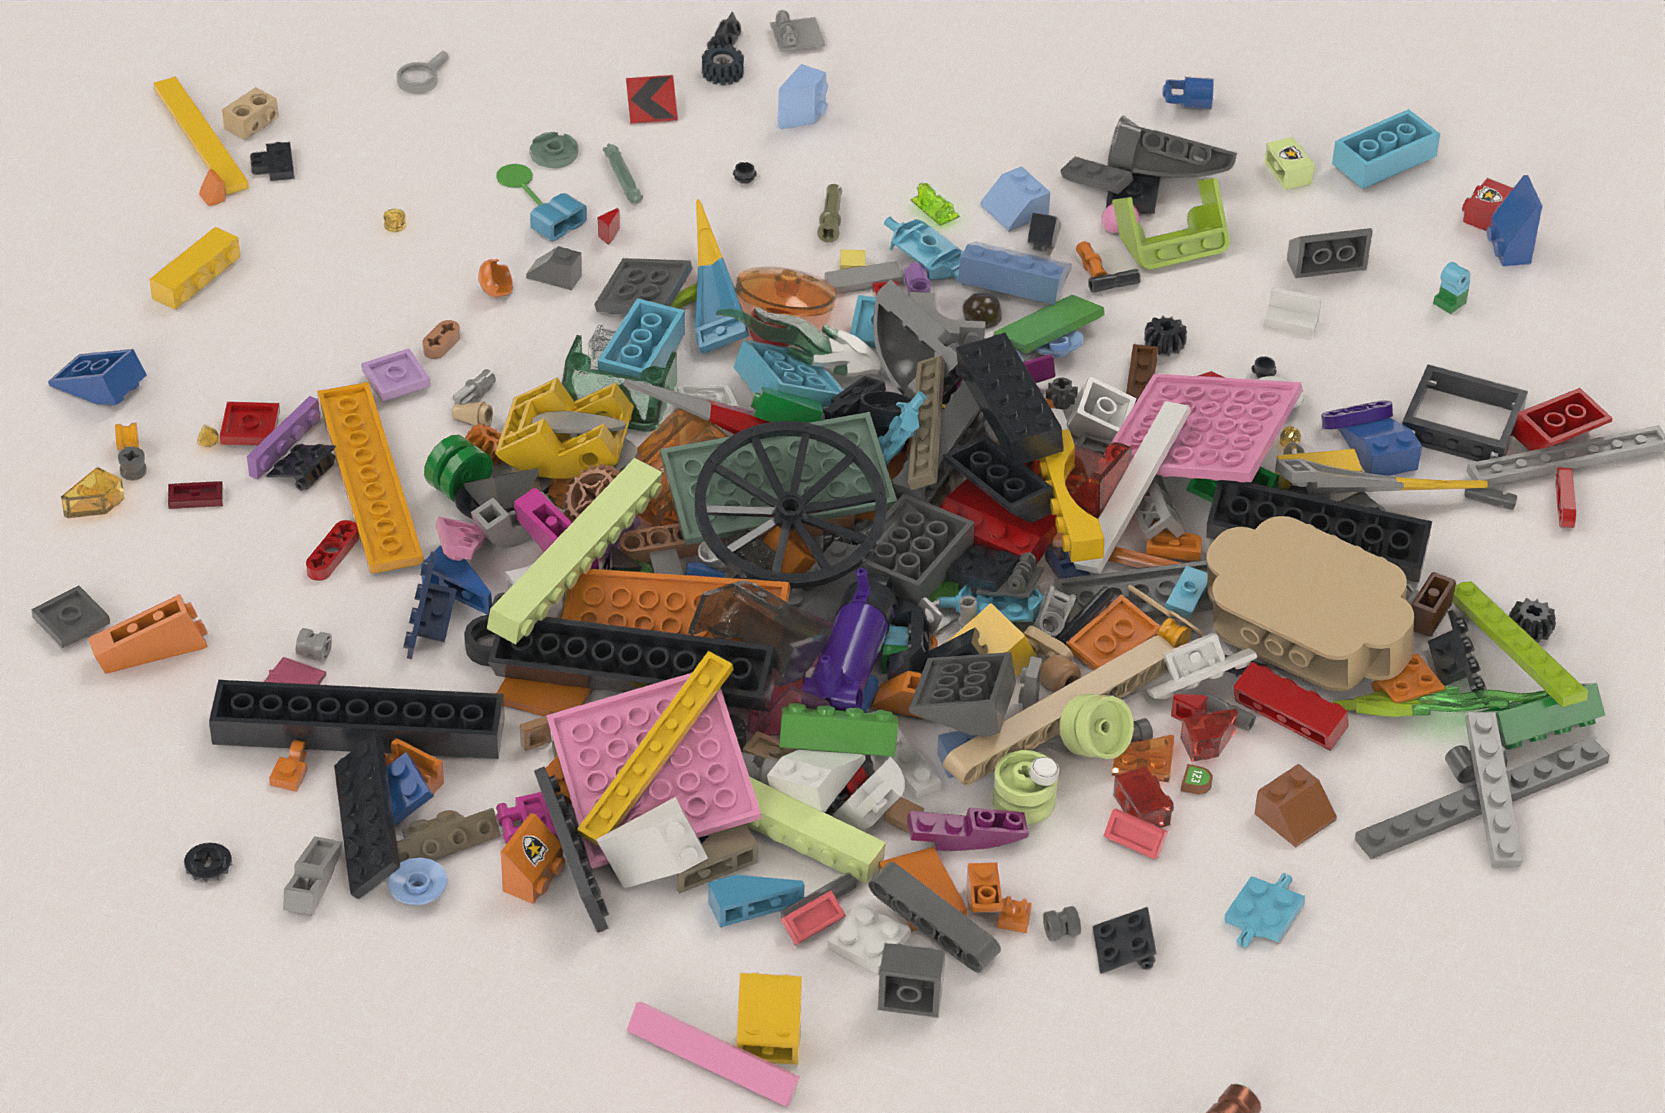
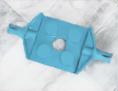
[884,216,965,285]
[878,391,927,469]
[939,585,1044,622]

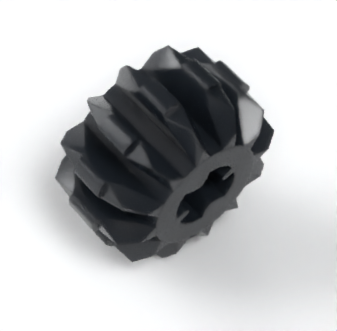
[1144,315,1187,356]
[1509,598,1556,643]

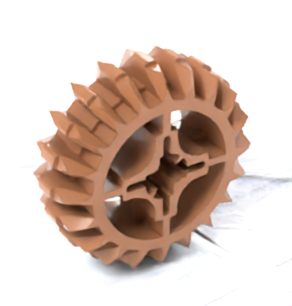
[561,463,621,523]

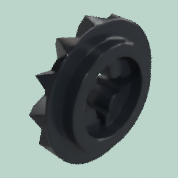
[184,842,232,883]

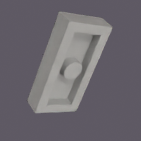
[1018,656,1042,711]

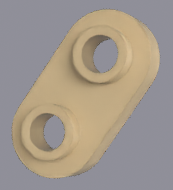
[1023,626,1073,660]

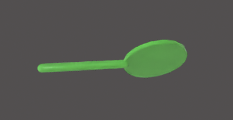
[496,164,543,205]

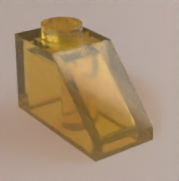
[61,467,125,518]

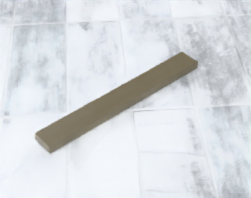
[908,355,945,490]

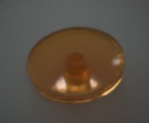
[735,266,837,317]

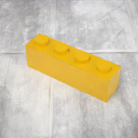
[149,227,241,310]

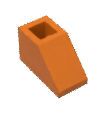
[873,671,928,720]
[966,862,1003,912]

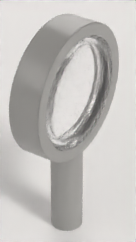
[397,51,449,94]

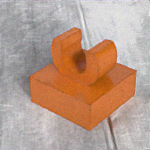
[997,896,1032,933]

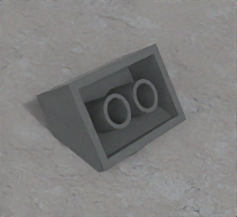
[1287,228,1373,278]

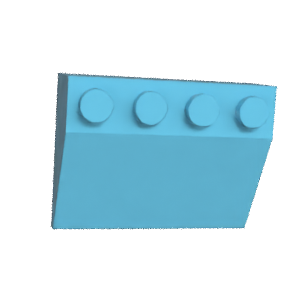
[733,340,843,408]

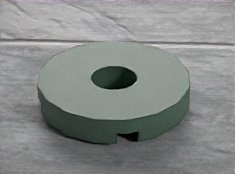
[530,132,578,168]

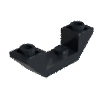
[886,595,931,680]

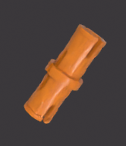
[1076,241,1108,277]

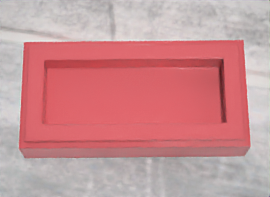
[1103,809,1168,859]
[780,891,846,946]

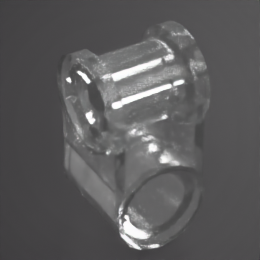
[588,324,616,370]

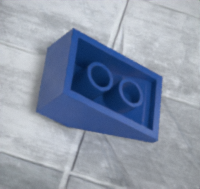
[1487,175,1543,266]
[48,349,147,406]
[1338,418,1422,476]

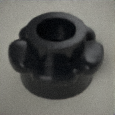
[733,162,757,184]
[1251,356,1277,379]

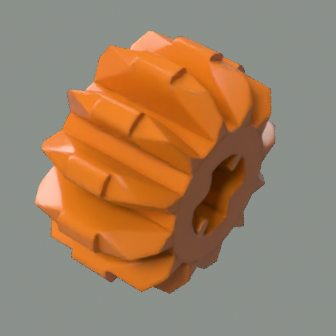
[465,424,502,466]

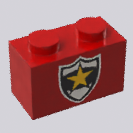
[1462,178,1513,231]

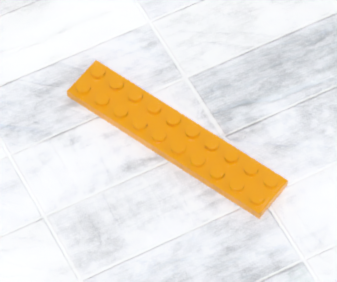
[317,382,424,574]

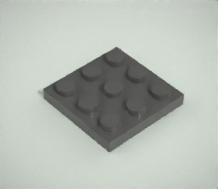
[594,258,693,314]

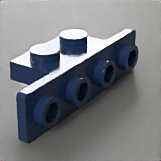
[403,551,457,659]

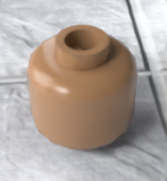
[1040,655,1081,693]

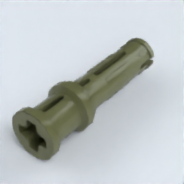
[817,184,842,242]

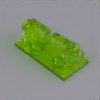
[910,183,960,226]

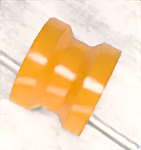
[115,422,139,450]
[1157,618,1191,648]

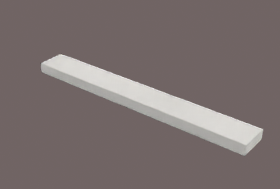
[1074,401,1191,574]

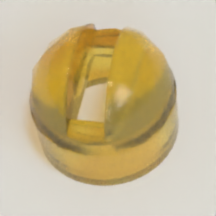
[197,424,219,447]
[1279,426,1301,449]

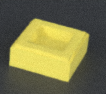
[840,249,866,270]

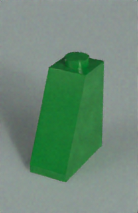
[750,387,823,423]

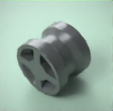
[118,447,147,480]

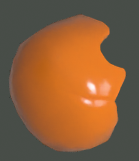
[478,259,513,297]

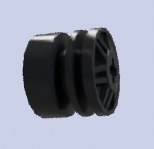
[859,391,912,452]

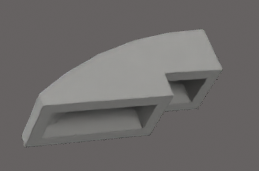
[283,836,343,915]

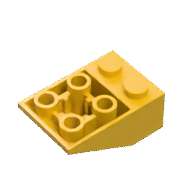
[737,972,802,1065]

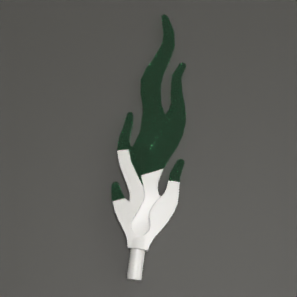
[716,307,887,376]

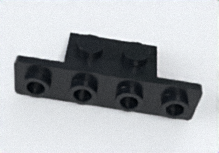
[1428,609,1487,704]

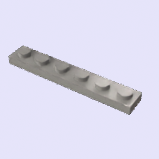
[1465,712,1523,867]

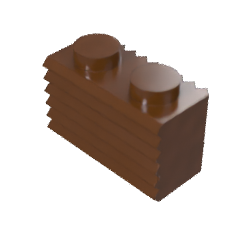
[1411,572,1456,636]

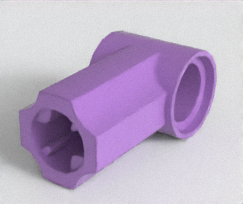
[904,263,931,296]

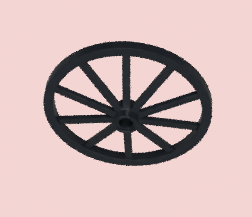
[694,421,887,589]

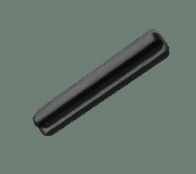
[1055,586,1115,645]

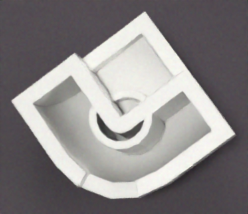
[832,757,905,830]

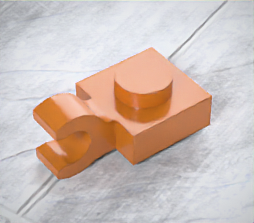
[269,740,308,792]

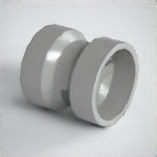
[295,628,332,661]

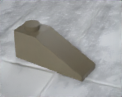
[676,824,758,894]

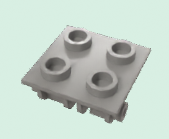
[770,10,825,51]

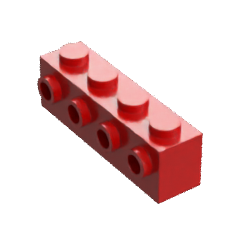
[1233,662,1349,751]

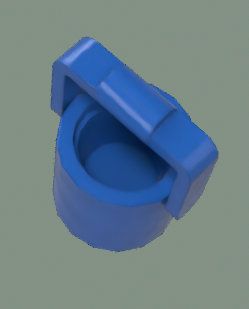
[1162,77,1214,109]

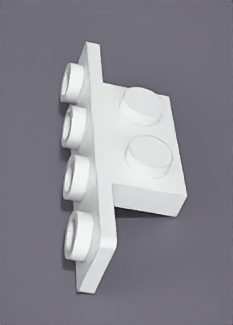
[1147,633,1257,700]

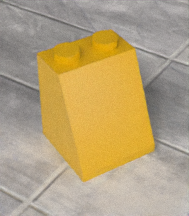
[948,603,1038,677]

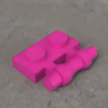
[496,792,559,844]

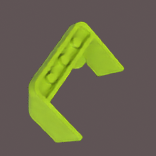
[1112,177,1230,270]

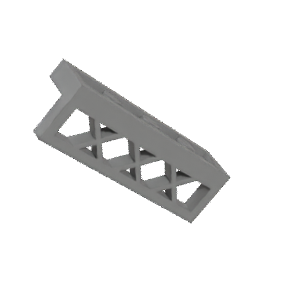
[1119,473,1186,540]

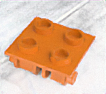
[1371,653,1445,704]

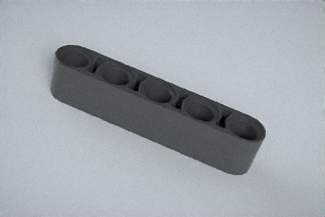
[868,862,1001,973]

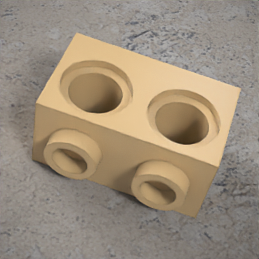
[222,87,279,140]

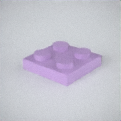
[361,348,431,402]

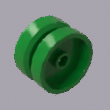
[424,435,493,502]

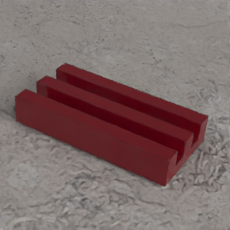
[168,481,223,509]

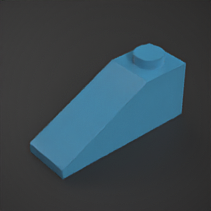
[708,875,805,928]

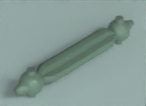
[603,143,643,204]

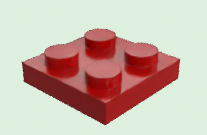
[220,401,280,446]

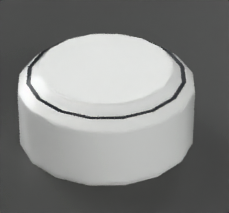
[1029,757,1059,786]

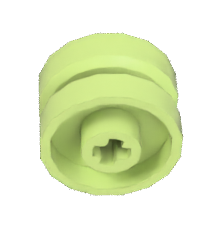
[1060,694,1134,759]
[993,750,1058,824]

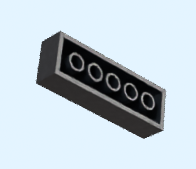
[956,333,1064,467]

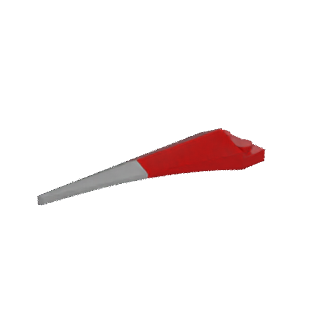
[623,379,769,434]

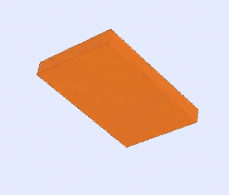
[1066,594,1161,671]
[497,677,593,716]
[878,847,968,932]

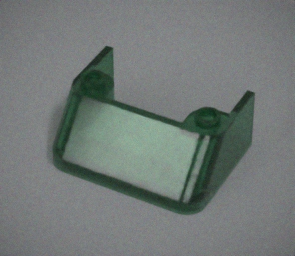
[562,335,677,432]

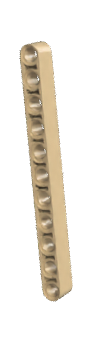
[943,635,1175,786]

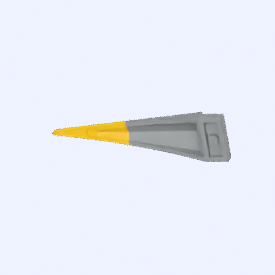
[1276,459,1488,494]

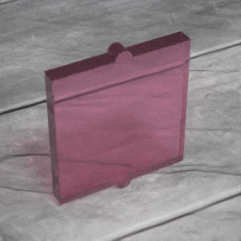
[264,657,327,685]

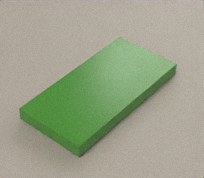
[993,294,1105,354]

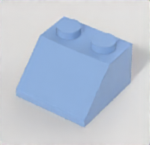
[778,64,828,129]
[980,166,1050,231]

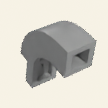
[910,292,985,346]
[471,492,558,548]

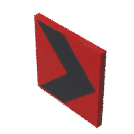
[626,75,678,124]

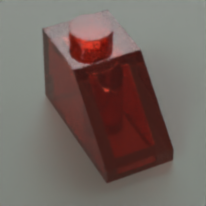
[1180,708,1238,762]

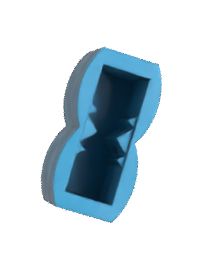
[530,193,587,241]

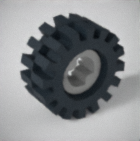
[702,45,744,86]

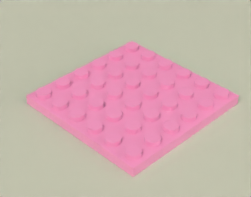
[1099,374,1303,482]
[546,673,762,869]

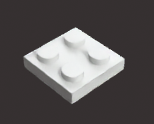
[827,903,910,974]

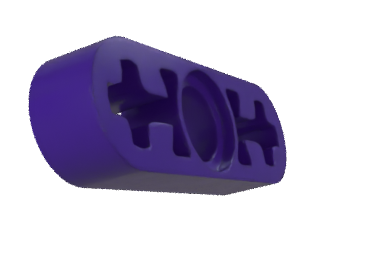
[1321,400,1393,429]

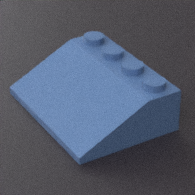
[958,241,1072,305]

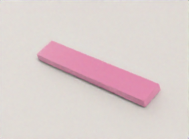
[626,1001,800,1107]

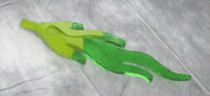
[1332,687,1547,717]

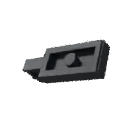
[823,376,886,420]

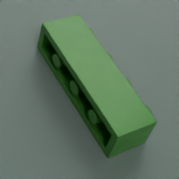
[779,703,898,757]

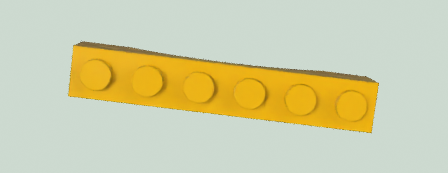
[1036,429,1104,562]

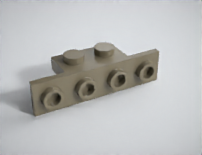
[397,808,501,863]

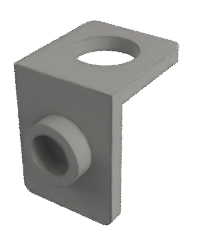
[919,597,959,635]

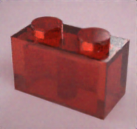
[1113,766,1174,828]

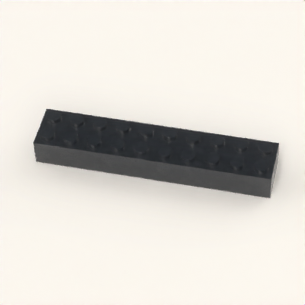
[488,617,780,712]
[209,679,505,759]

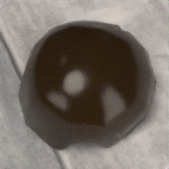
[962,292,1002,328]

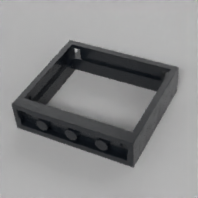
[1402,364,1528,462]

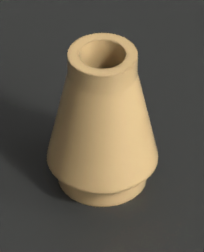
[452,402,493,426]

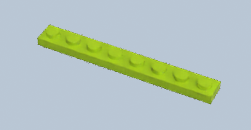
[1452,581,1588,707]

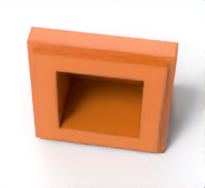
[199,169,226,206]

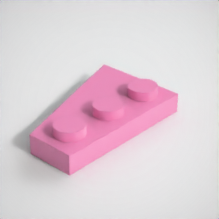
[436,516,487,561]

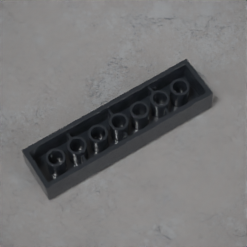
[1206,480,1433,583]

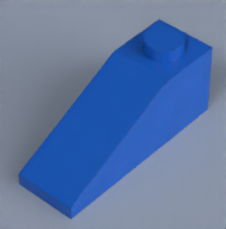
[421,545,492,615]

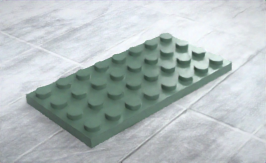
[660,412,897,545]

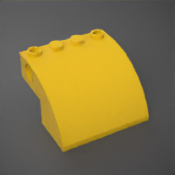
[495,377,634,479]

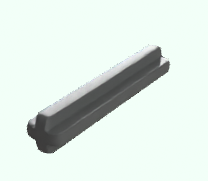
[780,873,857,919]

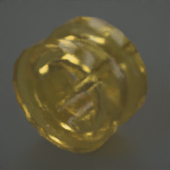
[383,209,406,232]

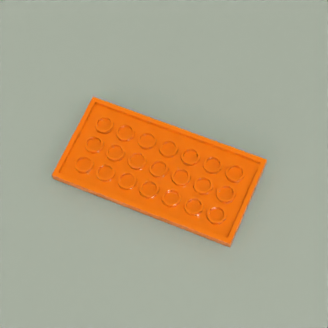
[561,569,791,688]

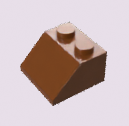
[1254,764,1337,848]

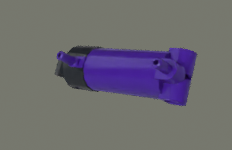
[801,568,898,711]

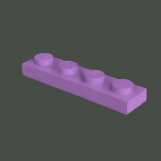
[247,396,320,480]

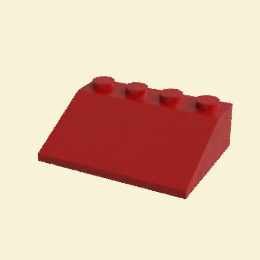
[939,479,1057,565]

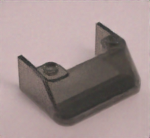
[688,581,832,687]

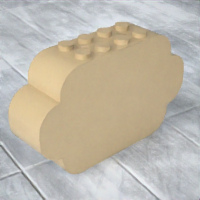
[1207,516,1414,691]

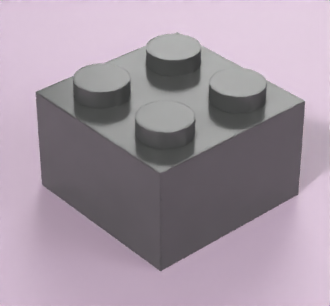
[878,943,945,1018]

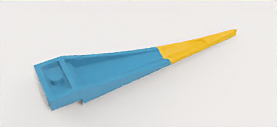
[695,199,749,354]

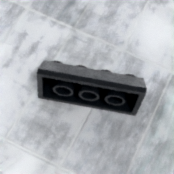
[943,435,1053,523]

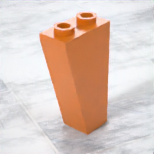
[88,594,208,674]

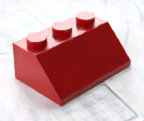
[1513,388,1613,451]

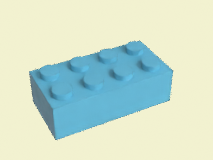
[1332,109,1440,189]
[597,298,685,397]

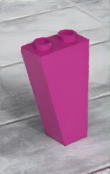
[514,487,599,569]

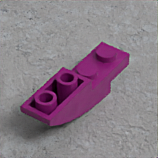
[907,808,1029,851]

